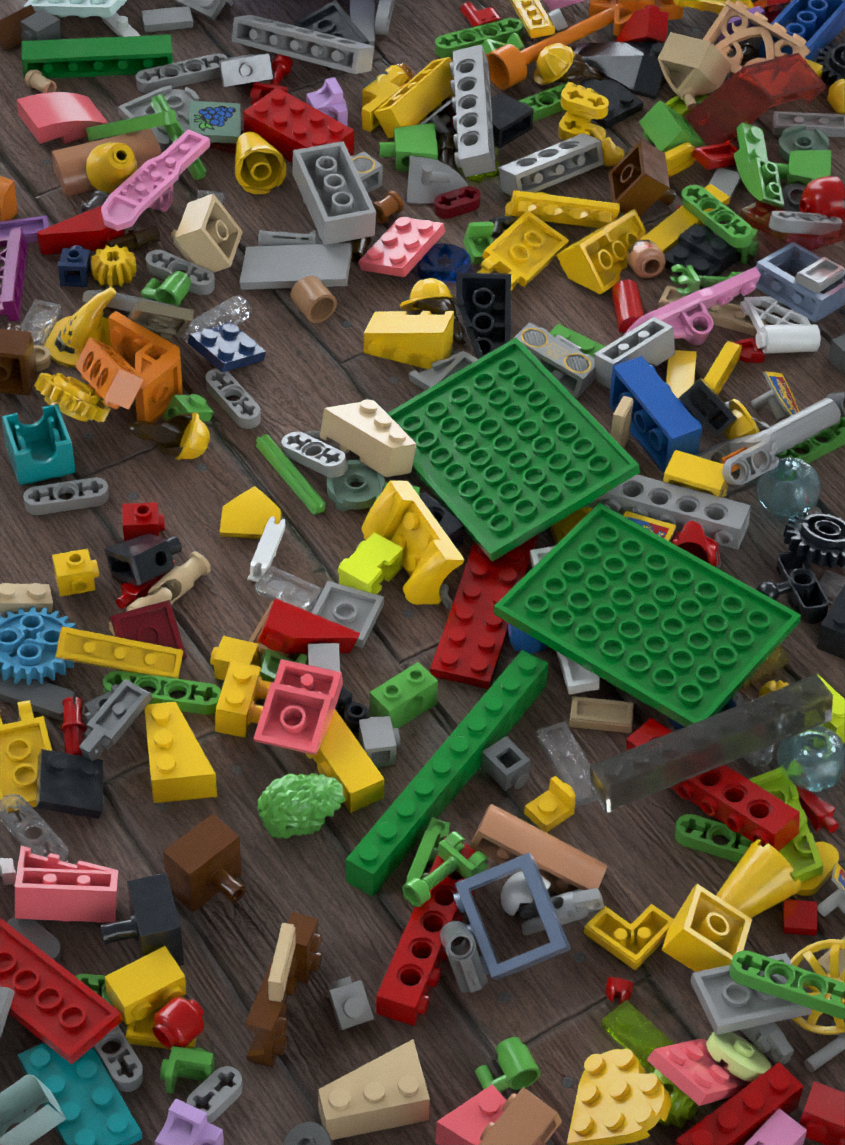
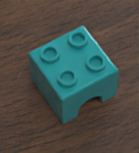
[1,404,75,486]

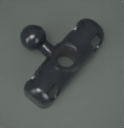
[756,551,829,624]

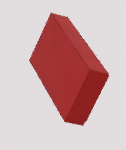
[691,142,739,170]

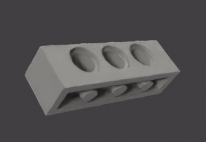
[498,133,604,196]

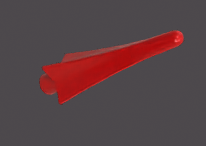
[116,559,175,609]
[791,777,839,833]

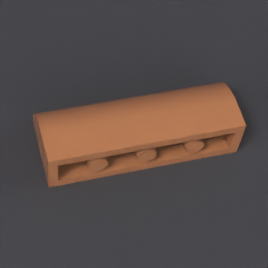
[52,128,162,197]
[469,804,607,895]

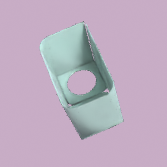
[0,1075,66,1145]

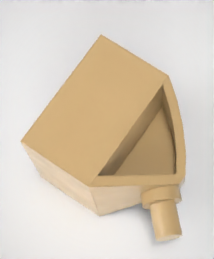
[658,32,731,110]
[171,193,243,273]

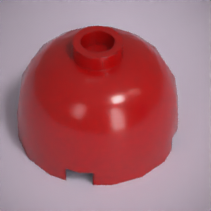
[799,176,845,225]

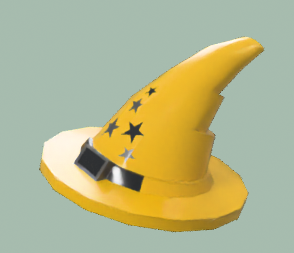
[44,287,117,368]

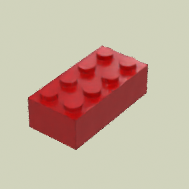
[243,88,354,163]

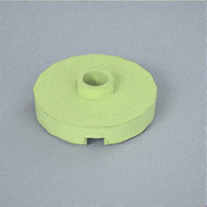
[706,1032,771,1083]

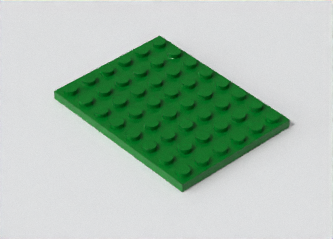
[387,338,640,562]
[493,503,801,735]

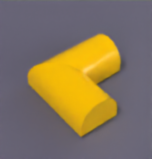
[584,904,674,971]

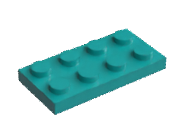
[17,1042,142,1145]

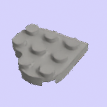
[118,85,199,152]

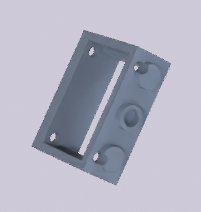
[756,242,845,323]
[454,853,571,981]

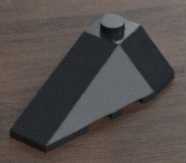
[575,41,666,100]
[456,273,511,359]

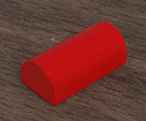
[611,280,644,332]

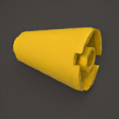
[235,132,287,195]
[86,142,138,194]
[716,839,802,918]

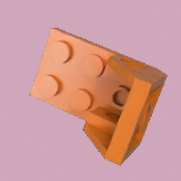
[108,311,183,424]

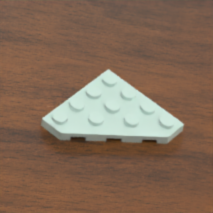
[24,0,127,18]

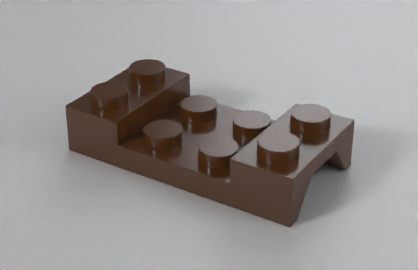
[245,912,323,1068]

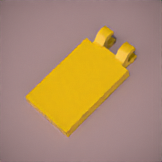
[477,210,569,291]
[0,700,52,815]

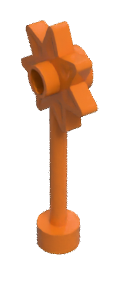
[486,0,684,90]

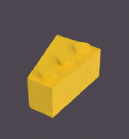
[364,311,454,369]
[144,702,217,803]

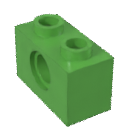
[369,662,438,729]

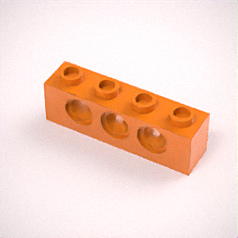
[75,337,144,410]

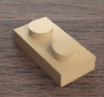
[0,583,53,613]

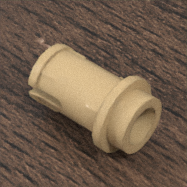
[24,70,57,93]

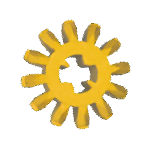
[91,244,137,288]

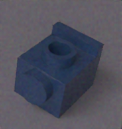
[58,245,91,287]

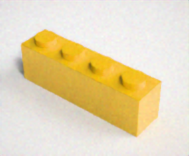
[374,57,454,138]
[305,709,384,813]

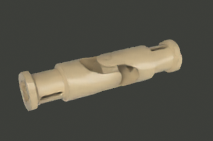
[109,551,211,637]

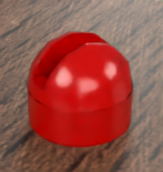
[605,977,634,1004]

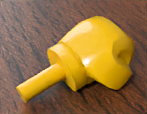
[590,126,624,167]

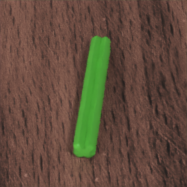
[151,94,206,180]
[256,434,326,515]

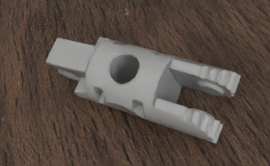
[518,888,604,935]
[741,1022,794,1065]

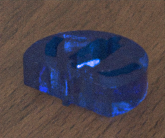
[418,243,471,282]

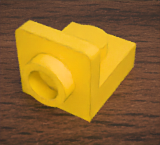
[524,776,576,833]

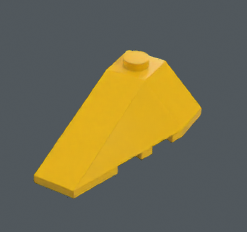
[557,209,646,294]

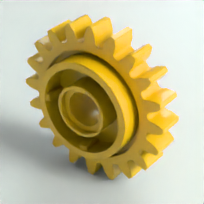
[34,372,111,423]

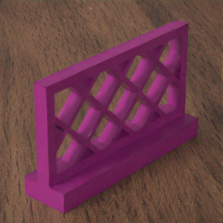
[0,228,28,322]

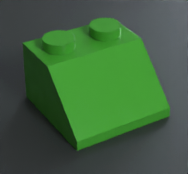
[639,100,707,153]

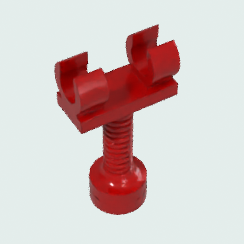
[250,54,293,105]

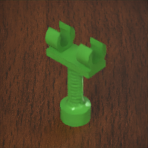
[670,264,742,296]
[402,831,489,907]

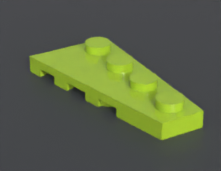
[749,764,823,882]

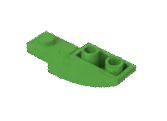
[734,122,784,208]

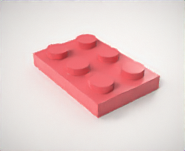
[358,217,446,277]
[647,1038,751,1106]

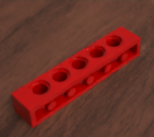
[626,718,800,852]
[376,838,477,1026]

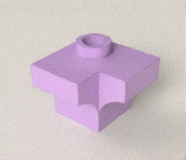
[306,77,348,126]
[155,1099,224,1145]

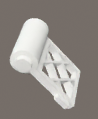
[740,296,821,354]

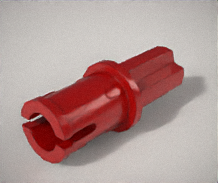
[61,697,86,756]

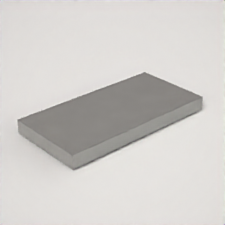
[239,243,352,290]

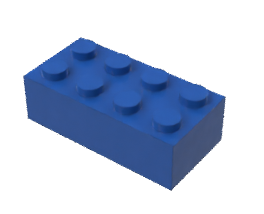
[759,0,845,62]
[609,356,702,475]

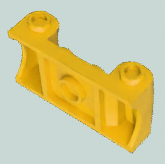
[361,480,465,605]

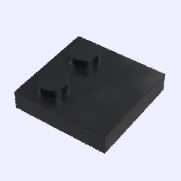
[36,749,103,819]

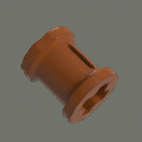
[372,191,404,224]

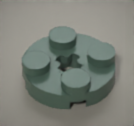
[777,125,829,161]
[327,460,385,511]

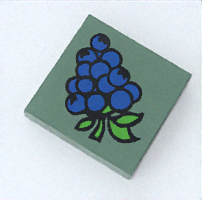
[189,101,241,144]

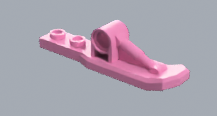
[101,129,210,231]
[624,267,761,345]

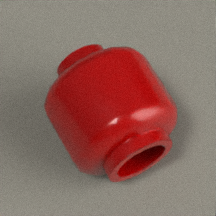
[152,997,204,1049]

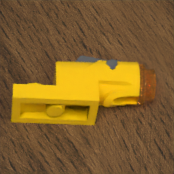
[361,63,413,133]

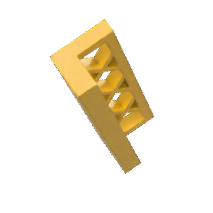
[510,190,620,228]

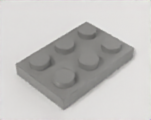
[690,953,812,1035]

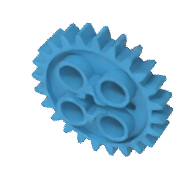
[0,607,76,685]

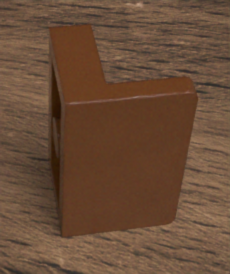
[0,5,36,51]

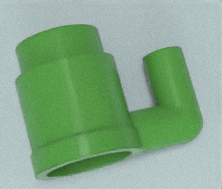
[141,271,191,307]
[475,1037,541,1092]

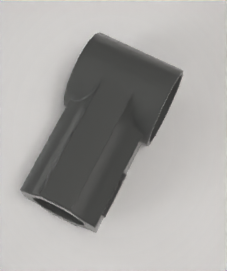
[440,921,488,993]

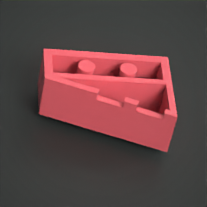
[15,846,118,923]
[435,1084,506,1145]

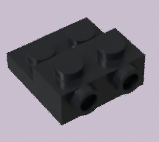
[664,223,737,289]

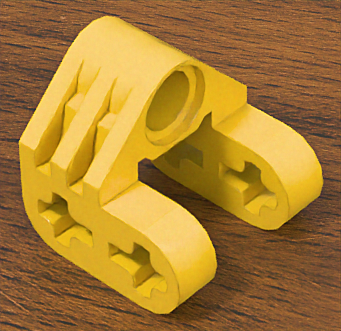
[558,82,609,141]

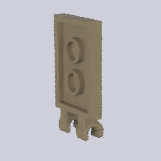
[128,299,194,340]

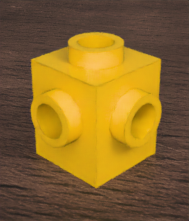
[52,549,99,597]

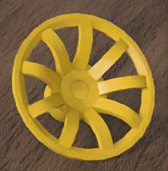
[790,939,845,1035]

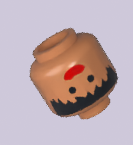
[627,240,666,279]

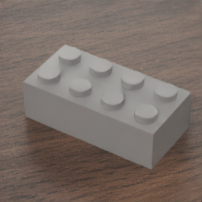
[292,141,376,245]

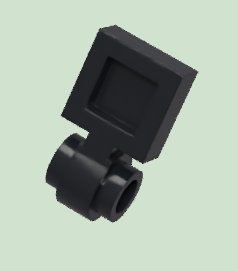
[335,686,369,733]

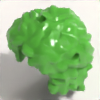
[257,773,345,839]

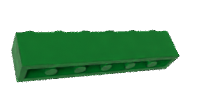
[22,35,173,79]

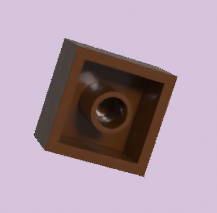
[608,140,676,218]
[0,324,37,396]
[163,813,246,913]

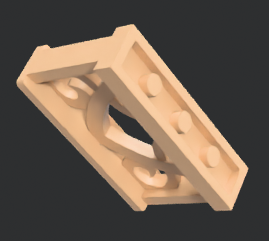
[703,0,810,102]

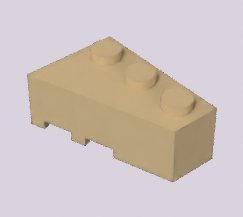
[320,400,416,477]
[318,1039,430,1140]

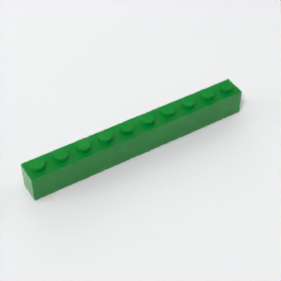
[346,650,548,897]

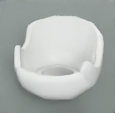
[501,871,551,916]

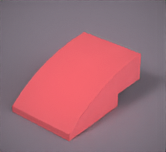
[17,92,108,144]
[254,659,343,755]

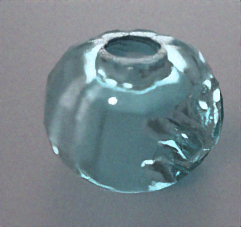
[756,458,821,518]
[777,723,845,792]

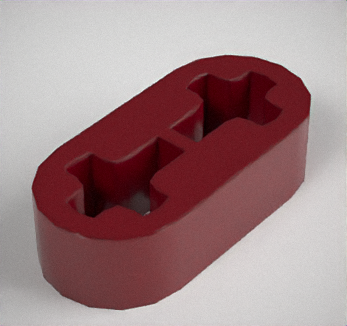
[434,186,481,219]

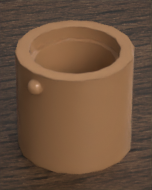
[290,276,337,323]

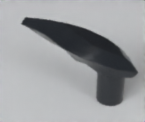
[489,216,519,238]

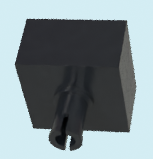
[100,873,184,966]

